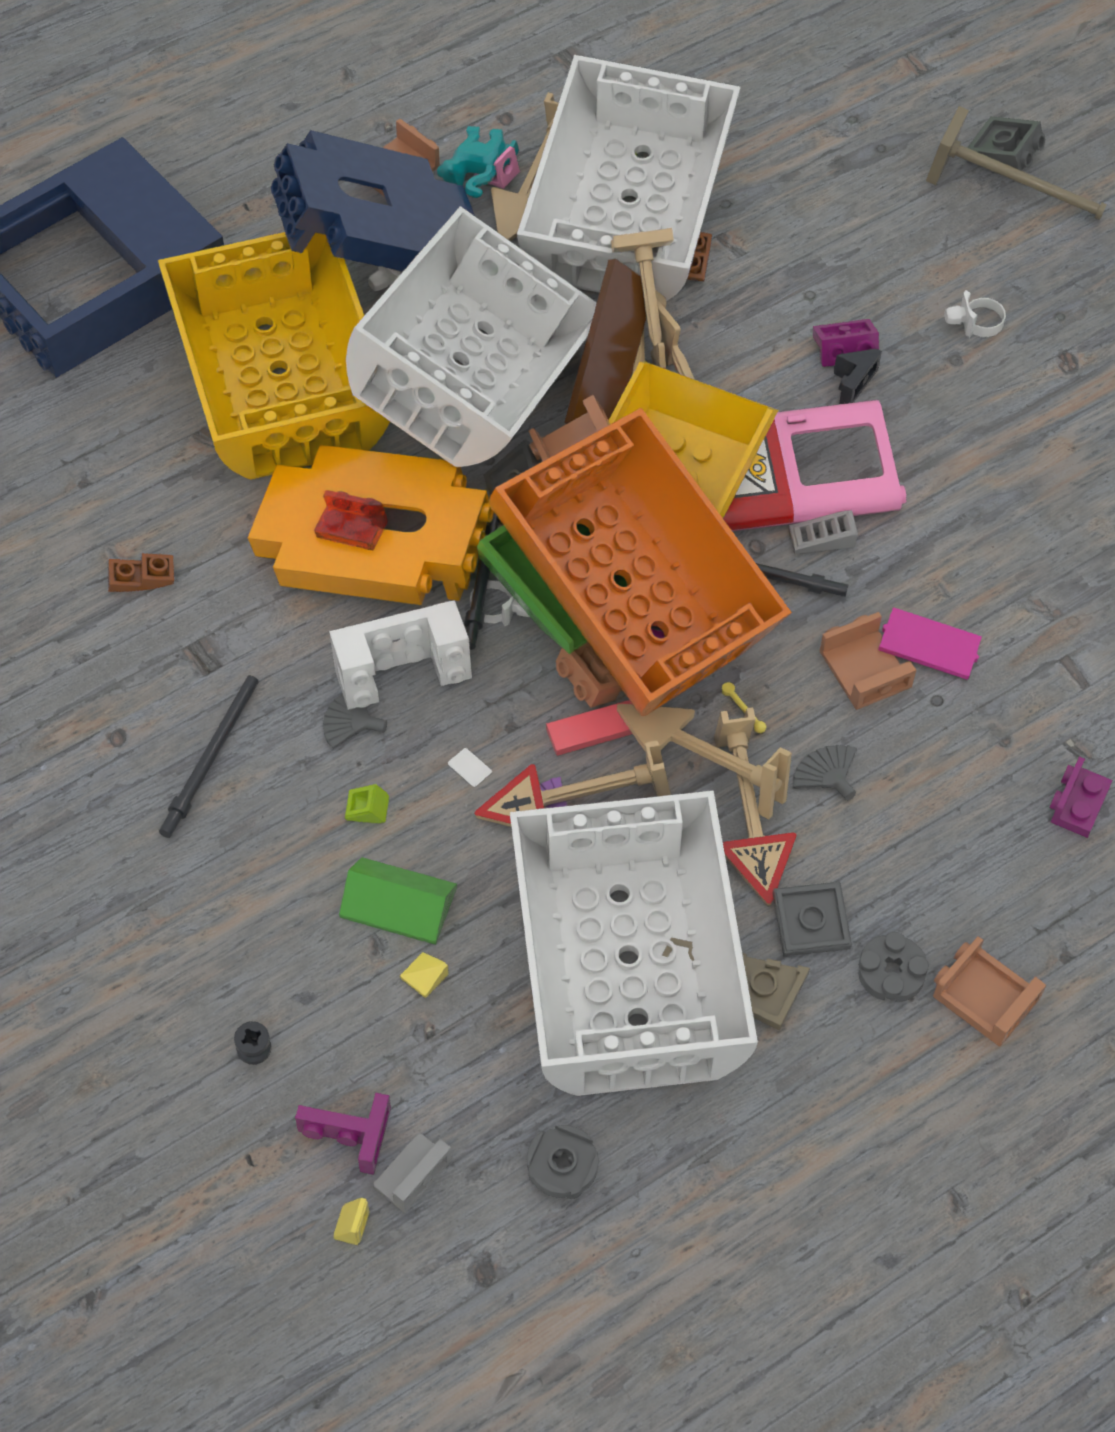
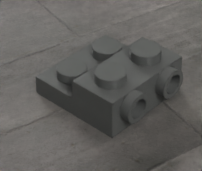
[968,116,1045,171]

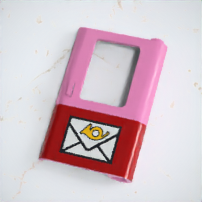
[723,400,906,532]

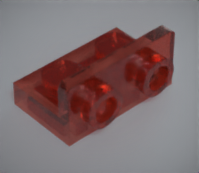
[314,490,388,551]

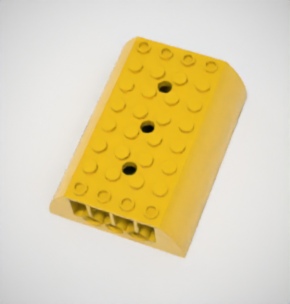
[158,232,390,480]

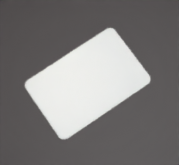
[448,748,492,787]

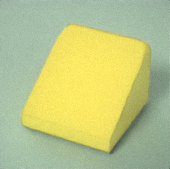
[333,1198,370,1245]

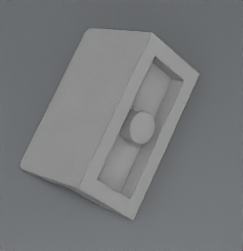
[374,1133,452,1213]

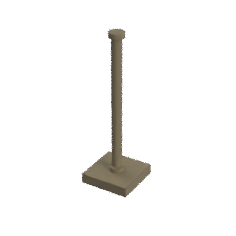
[926,106,1107,220]

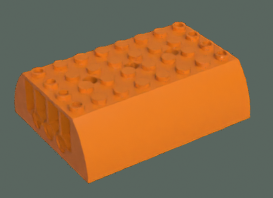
[489,408,792,716]

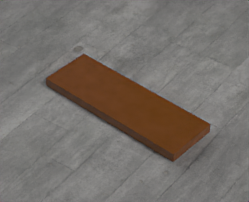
[564,258,647,424]

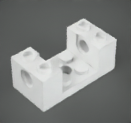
[329,600,472,710]

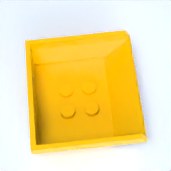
[609,362,778,518]

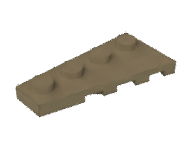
[661,937,810,1030]

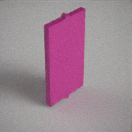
[878,607,982,680]

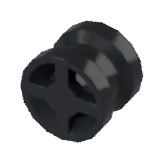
[234,1021,272,1065]

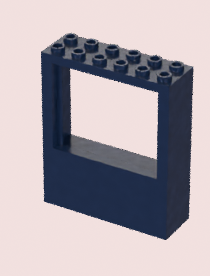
[0,137,224,378]

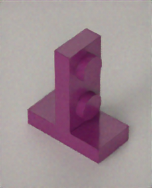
[295,1092,391,1175]

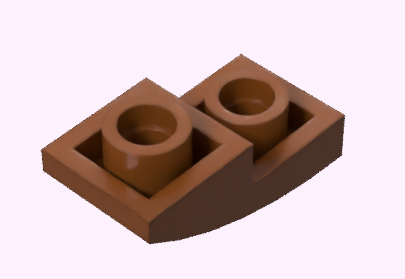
[687,232,712,281]
[108,553,174,592]

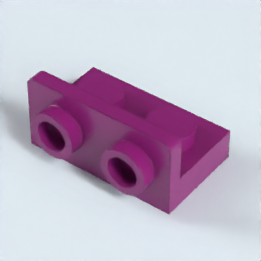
[813,319,879,367]
[1049,756,1113,838]

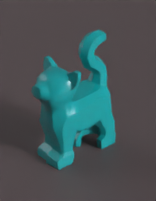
[437,126,520,198]

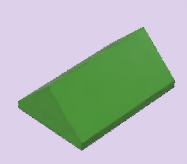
[339,857,457,945]

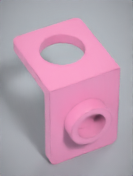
[474,146,520,189]

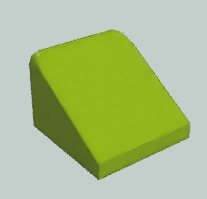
[345,784,389,823]

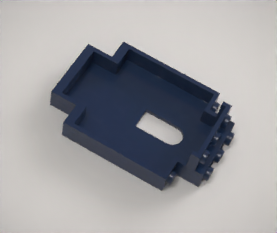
[271,130,475,271]

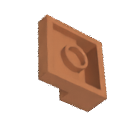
[556,642,623,708]

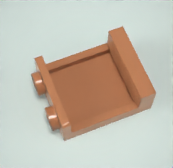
[933,936,1046,1047]

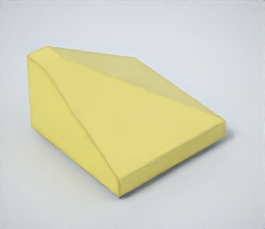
[400,952,448,998]

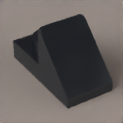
[834,349,882,404]

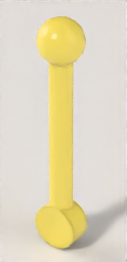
[722,682,766,734]

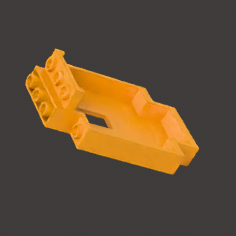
[248,445,494,605]

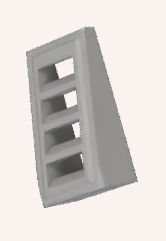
[789,510,858,554]

